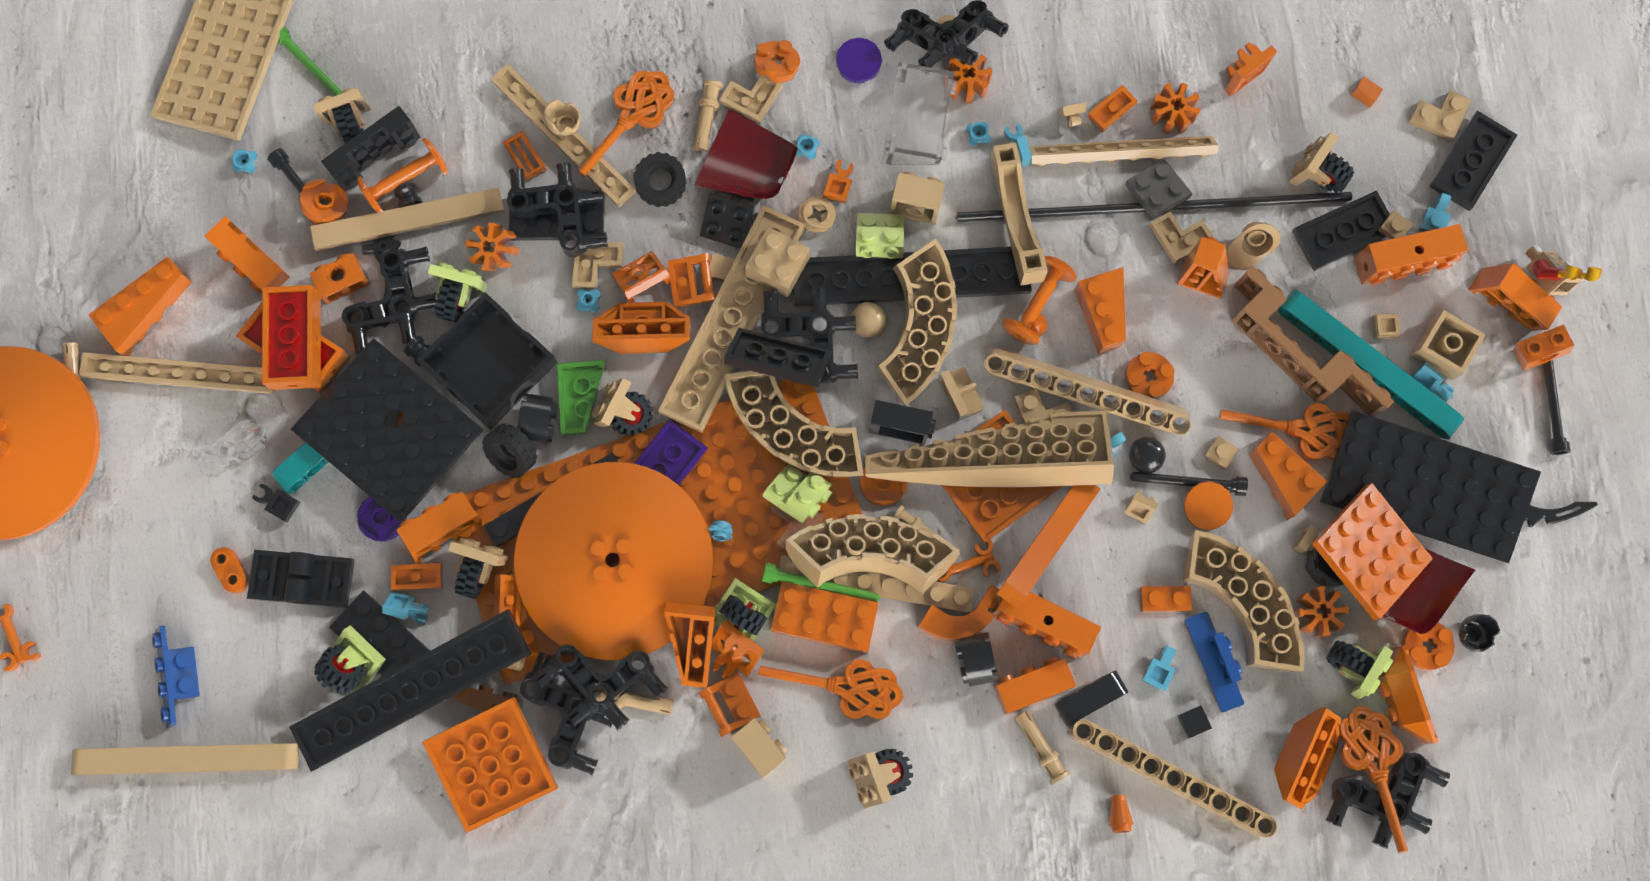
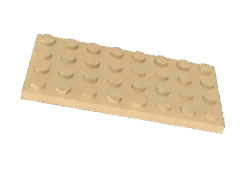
[150,0,294,141]

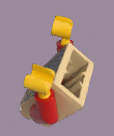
[1525,245,1602,296]

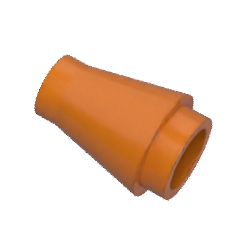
[1109,795,1134,833]

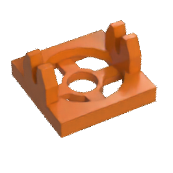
[1225,42,1277,96]
[611,251,671,303]
[711,620,765,678]

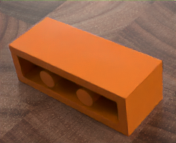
[994,656,1077,714]

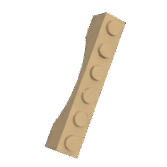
[990,142,1048,286]

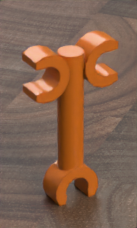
[938,540,1001,583]
[0,604,41,671]

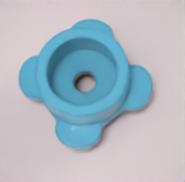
[966,122,991,146]
[796,134,820,160]
[231,149,258,174]
[576,288,601,312]
[708,520,733,542]

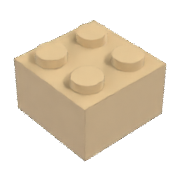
[890,172,945,225]
[745,227,811,298]
[1411,310,1486,381]
[731,718,787,778]

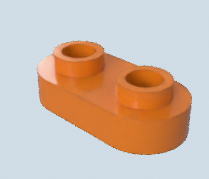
[210,547,249,594]

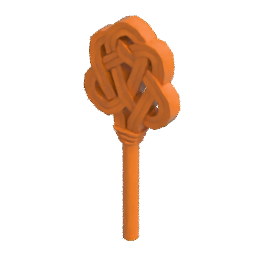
[578,70,674,177]
[1219,403,1350,461]
[758,659,903,719]
[1339,706,1408,853]

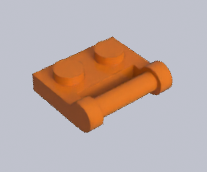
[667,254,716,308]
[699,672,761,737]

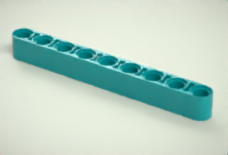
[1277,290,1464,440]

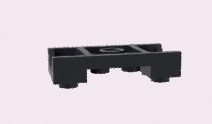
[321,106,421,191]

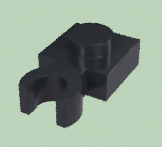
[252,484,301,523]

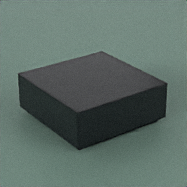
[1177,705,1212,738]

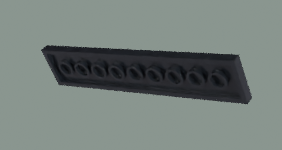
[794,247,1032,307]
[289,609,532,772]

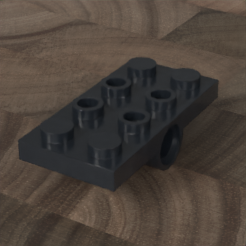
[247,549,355,608]

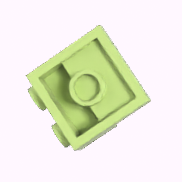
[856,213,904,259]
[762,464,832,524]

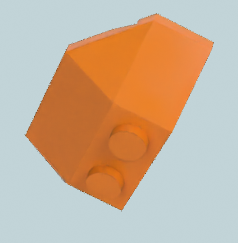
[592,302,690,354]
[1378,645,1439,744]
[1274,707,1341,810]

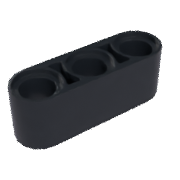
[1054,670,1128,726]

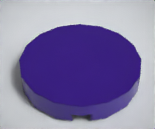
[836,38,882,84]
[357,496,407,542]

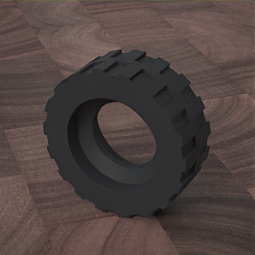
[633,152,687,207]
[482,423,537,478]

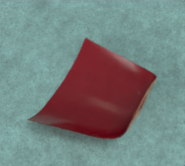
[695,109,798,199]
[1382,548,1475,634]

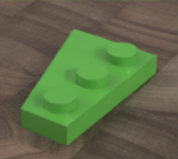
[557,360,606,436]

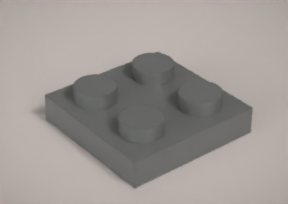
[1125,159,1192,219]

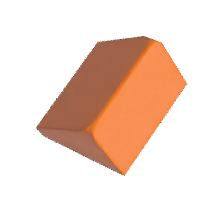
[1351,77,1383,108]

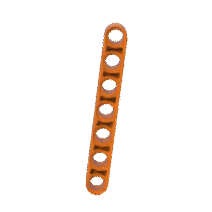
[996,485,1101,608]

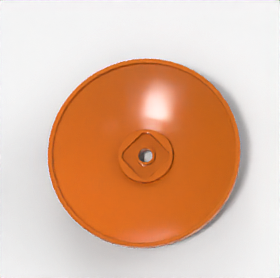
[0,346,101,540]
[514,462,713,660]

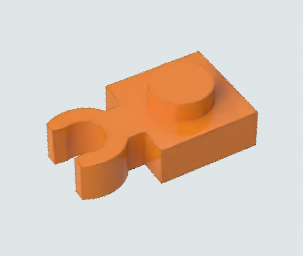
[823,159,853,204]

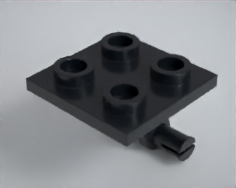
[700,186,755,249]

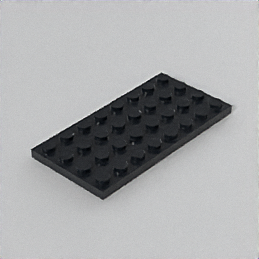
[1320,410,1541,564]

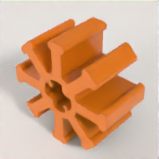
[944,54,992,103]
[1150,83,1201,134]
[465,222,519,272]
[1294,586,1349,638]

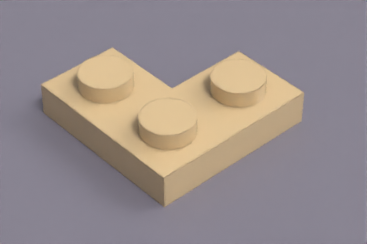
[719,75,783,124]
[1408,90,1471,142]
[1149,211,1214,264]
[572,241,624,290]
[1013,389,1072,423]

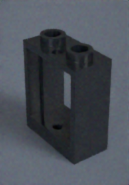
[869,400,936,445]

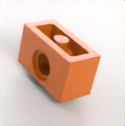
[309,253,371,305]
[1513,324,1575,371]

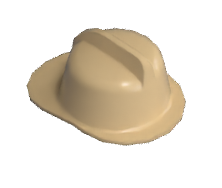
[1227,221,1281,269]

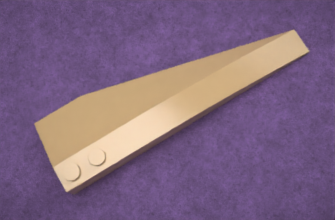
[865,411,1114,487]

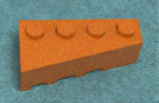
[88,256,192,356]

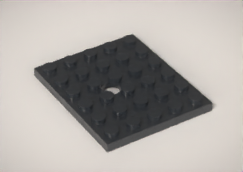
[291,338,484,523]

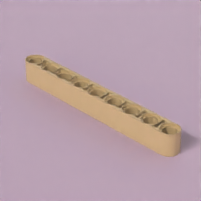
[984,347,1191,435]
[1069,719,1278,838]
[71,743,299,775]

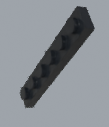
[484,452,618,547]

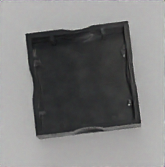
[416,292,558,431]

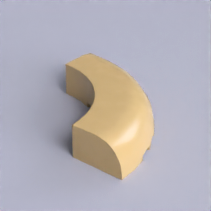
[875,238,957,406]
[724,371,864,477]
[785,514,960,594]
[1183,530,1305,673]

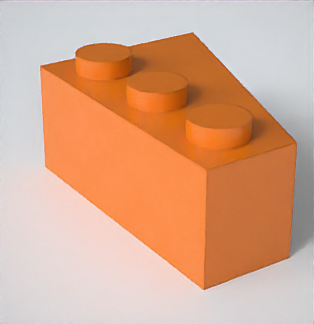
[204,216,290,294]
[1177,237,1230,299]
[1468,263,1562,331]
[1074,267,1126,354]
[1249,432,1327,520]
[396,491,479,564]
[664,602,716,688]

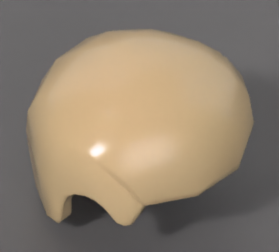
[544,99,581,136]
[850,302,888,338]

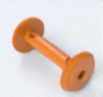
[357,138,448,213]
[1002,256,1077,345]

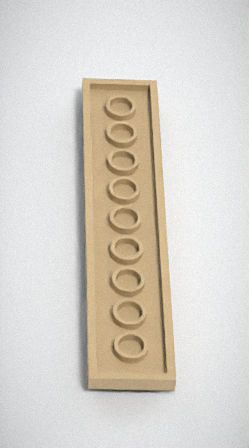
[658,205,805,433]

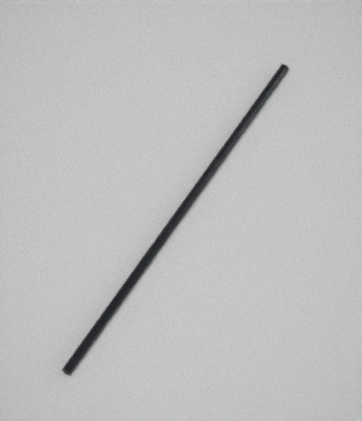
[957,192,1352,222]

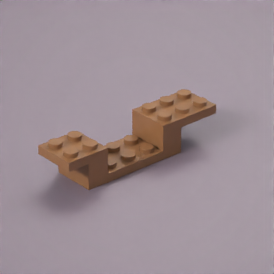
[1232,266,1394,417]

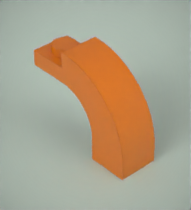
[917,584,1000,641]

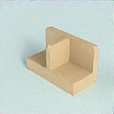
[938,367,984,421]

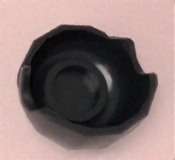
[1129,436,1166,474]
[1458,614,1500,652]

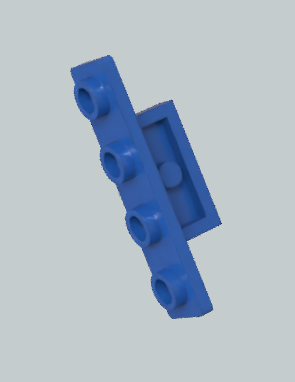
[1184,612,1244,712]
[152,625,200,728]

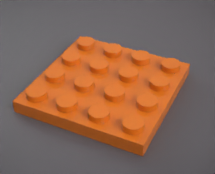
[941,409,1063,544]
[1311,483,1433,620]
[422,697,558,833]

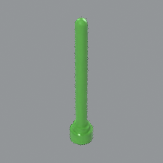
[277,26,341,96]
[762,562,880,602]

